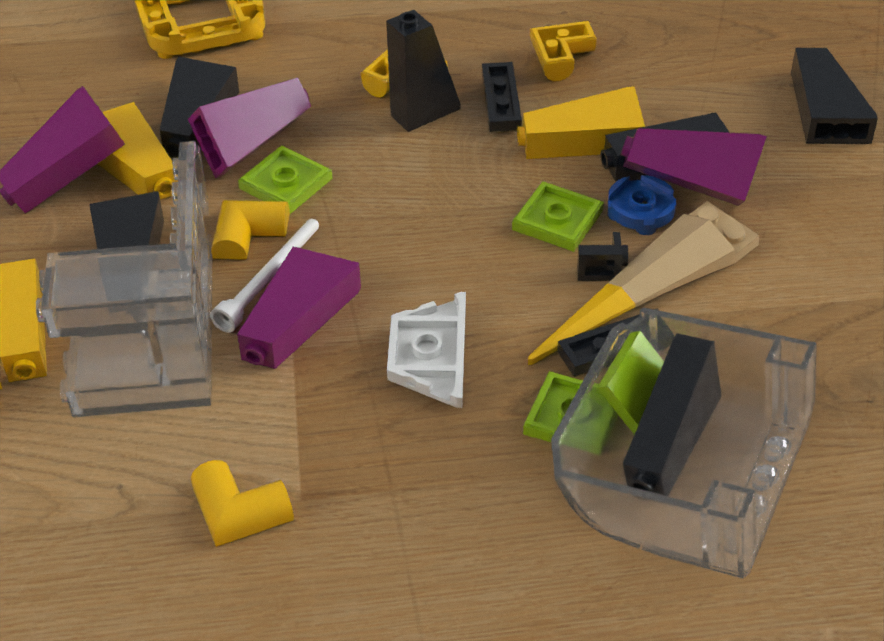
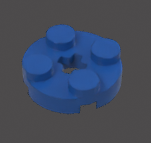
[607,175,676,235]

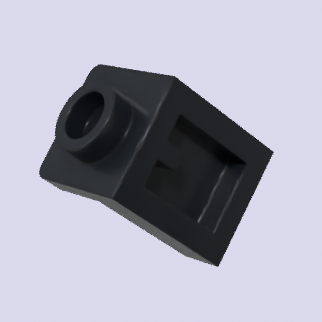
[577,232,628,281]

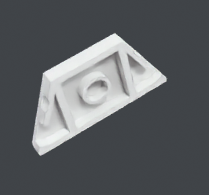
[387,292,466,408]

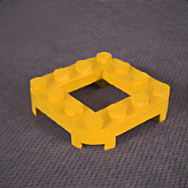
[135,0,265,59]

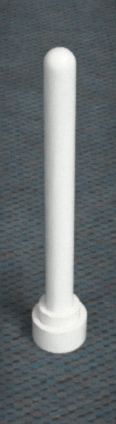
[210,219,319,333]

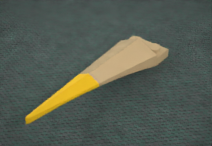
[528,201,759,365]

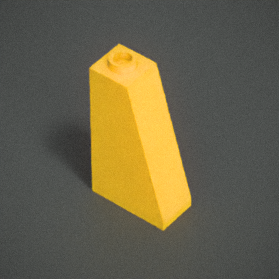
[517,86,645,159]
[98,102,181,200]
[0,258,47,382]

